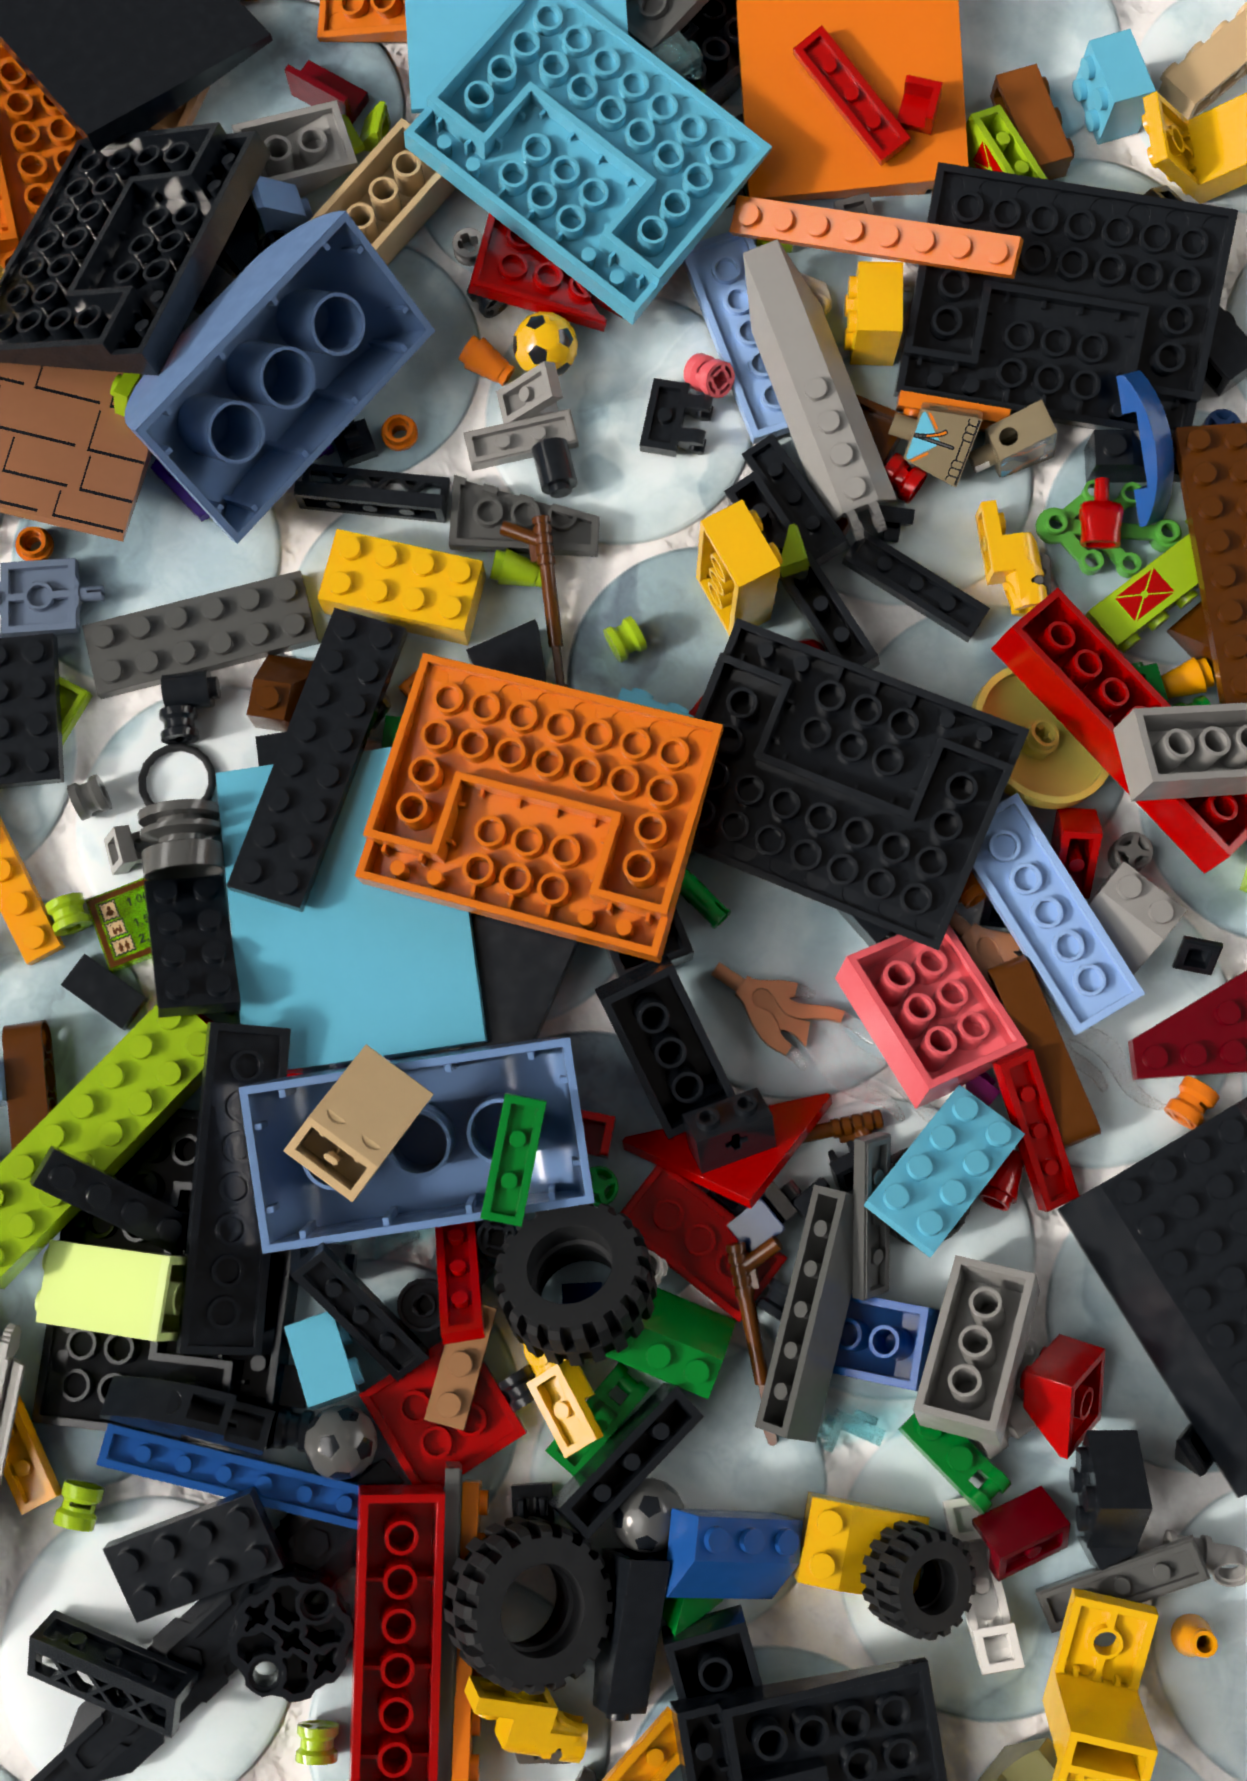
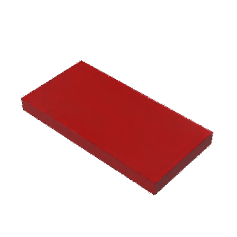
[620,1165,787,1322]

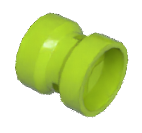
[53,1479,105,1532]

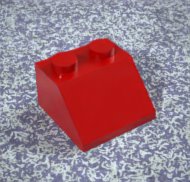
[1020,1334,1106,1459]

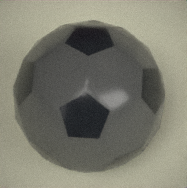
[304,1405,378,1481]
[612,1477,684,1555]

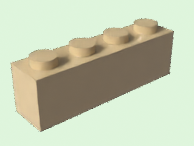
[1158,2,1247,120]

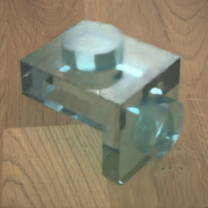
[650,31,703,80]
[818,1408,886,1453]

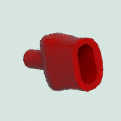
[1079,477,1124,549]

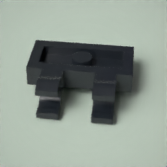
[639,378,714,457]

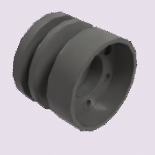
[137,799,225,881]

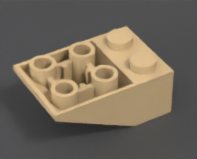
[283,1044,434,1202]

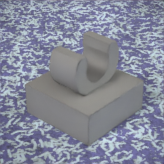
[104,825,143,875]

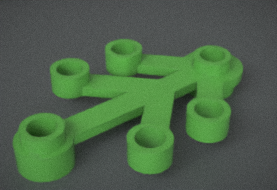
[1035,479,1182,578]

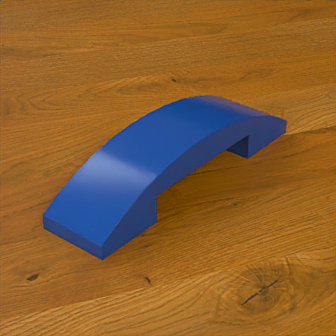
[1116,370,1174,527]

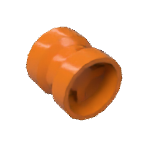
[1164,1076,1220,1130]

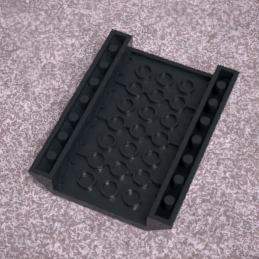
[1057,1097,1247,1498]

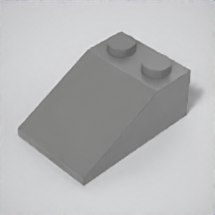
[232,100,358,212]
[1088,861,1187,975]

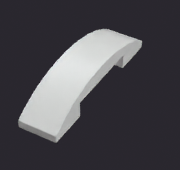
[942,1498,1025,1676]

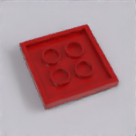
[359,1341,527,1488]

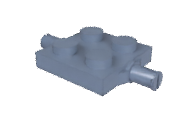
[0,558,105,638]

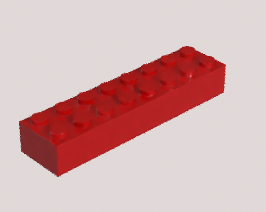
[991,587,1247,874]
[349,1484,445,1781]

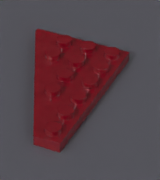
[1128,970,1247,1081]

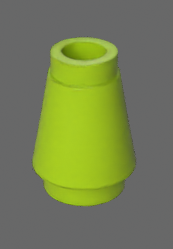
[489,548,542,588]

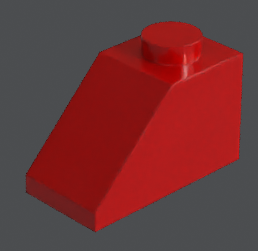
[1051,808,1103,899]

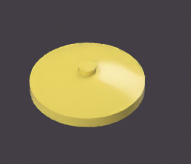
[971,668,1109,809]

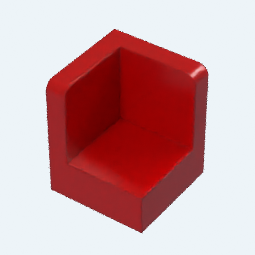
[897,75,943,135]
[581,1109,616,1159]

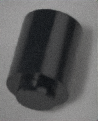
[532,437,578,498]
[161,670,221,709]

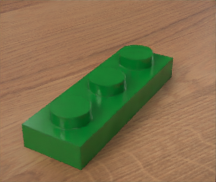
[480,1092,547,1227]

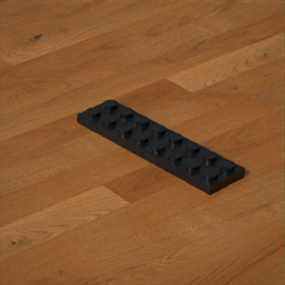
[226,608,408,912]
[176,1022,291,1356]

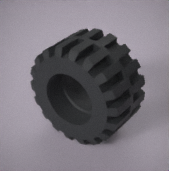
[861,1520,976,1641]

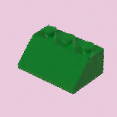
[605,1287,737,1399]

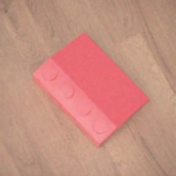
[835,925,1028,1109]

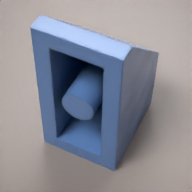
[252,176,313,233]

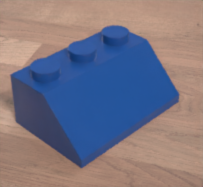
[665,1508,803,1599]

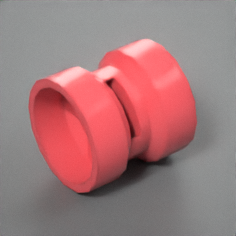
[684,353,735,398]

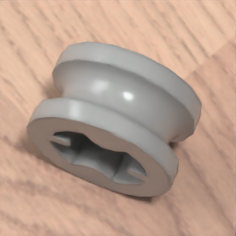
[452,228,483,266]

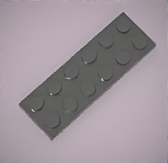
[82,570,320,699]

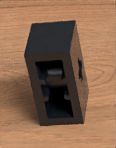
[682,1088,777,1174]

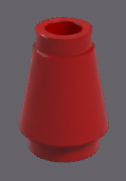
[979,1150,1024,1211]

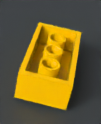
[696,500,783,636]
[317,529,486,646]

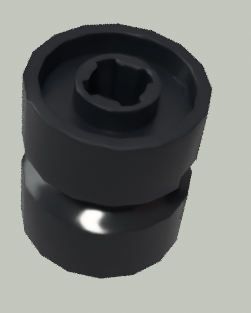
[397,1278,440,1332]

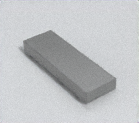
[463,409,579,471]

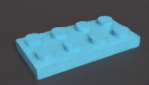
[864,1084,1025,1258]

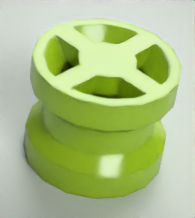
[603,616,647,663]
[45,892,92,936]
[295,1720,340,1765]

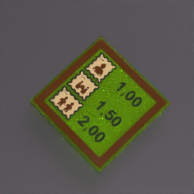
[85,878,152,973]

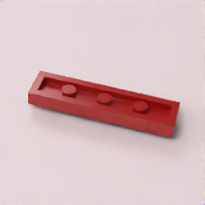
[793,25,911,166]
[992,1048,1080,1212]
[435,1221,485,1345]

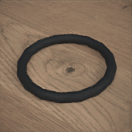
[138,743,216,806]

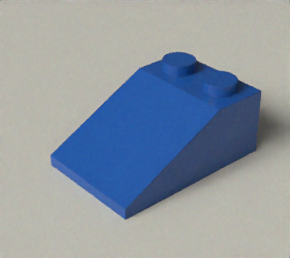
[833,1294,940,1391]

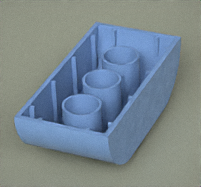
[124,210,435,544]
[239,1037,595,1254]

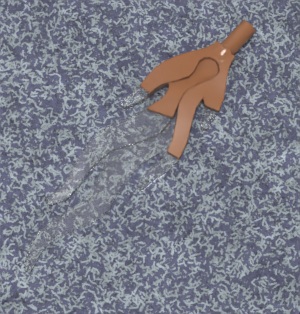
[949,910,1166,1110]
[711,962,938,1122]

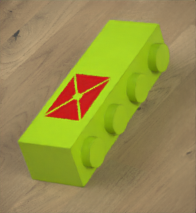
[966,104,1047,179]
[1085,534,1199,654]

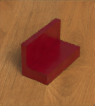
[284,60,370,125]
[972,1485,1071,1582]

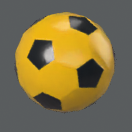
[513,311,578,376]

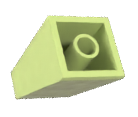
[35,1240,186,1342]

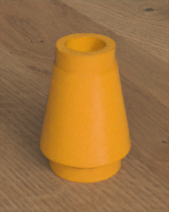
[1161,657,1214,699]
[1171,1614,1218,1658]

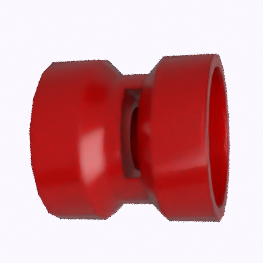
[885,452,928,504]

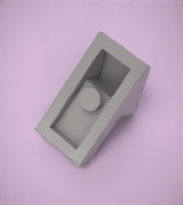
[496,361,563,423]

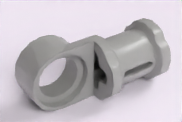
[1162,1530,1247,1587]

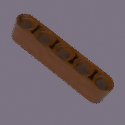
[987,955,1101,1148]
[2,1020,58,1150]

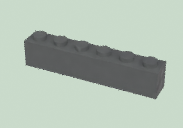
[755,1185,853,1443]

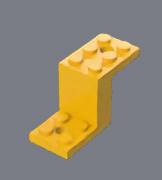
[1142,91,1247,204]
[1042,1588,1159,1781]

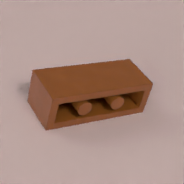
[990,63,1074,180]

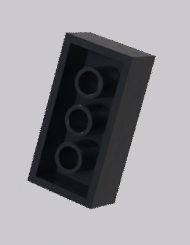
[595,954,735,1140]

